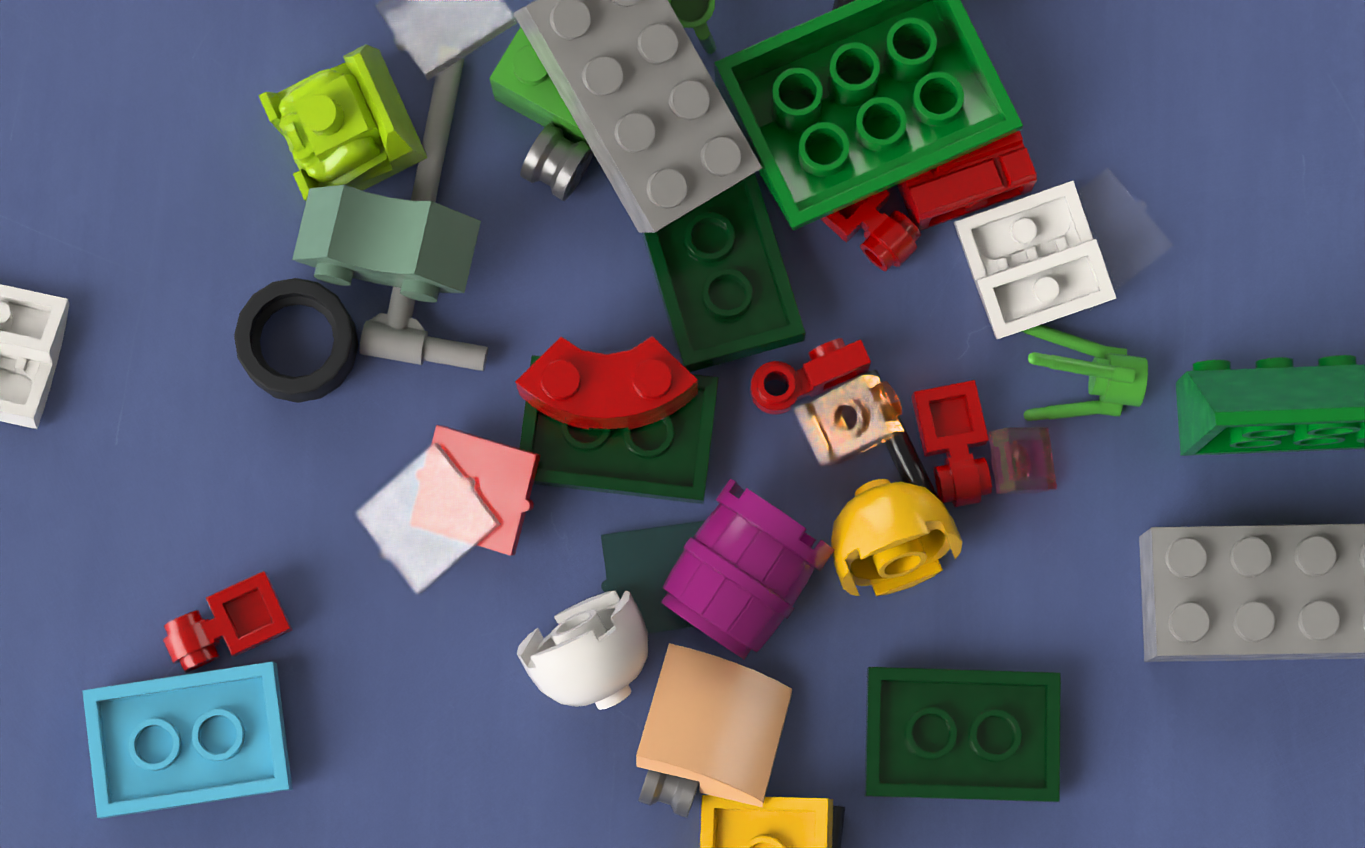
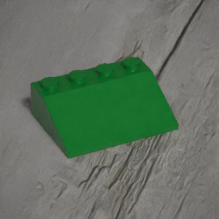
[714,0,1023,231]
[1176,355,1365,456]

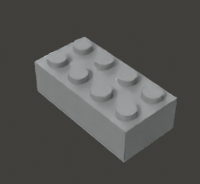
[513,0,762,233]
[1139,524,1365,662]

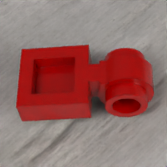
[821,190,921,271]
[750,338,871,415]
[911,380,992,507]
[163,571,293,673]

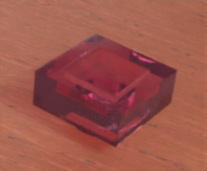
[988,427,1057,494]

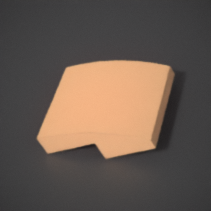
[636,643,792,807]

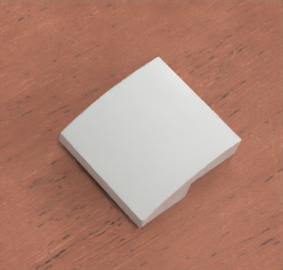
[954,181,1116,340]
[0,284,70,429]

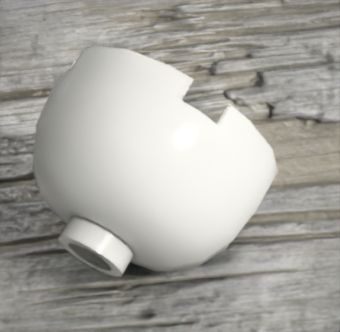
[517,590,648,710]

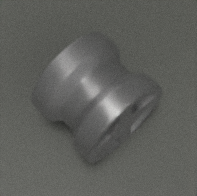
[520,123,593,201]
[639,770,699,818]

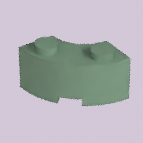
[292,185,481,302]

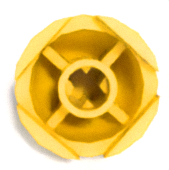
[831,479,962,596]

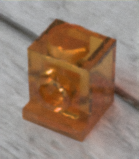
[794,375,904,466]

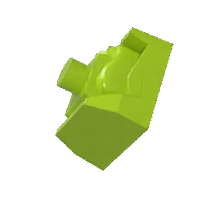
[258,44,427,201]

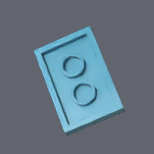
[82,661,293,819]

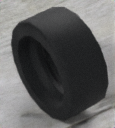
[234,278,359,403]

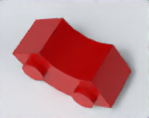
[515,336,698,430]

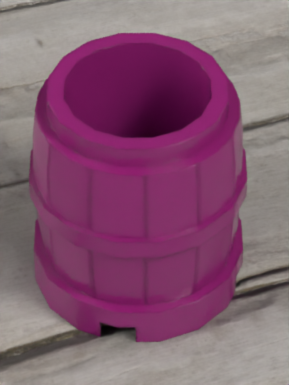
[661,479,834,660]

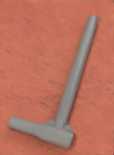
[360,49,488,371]

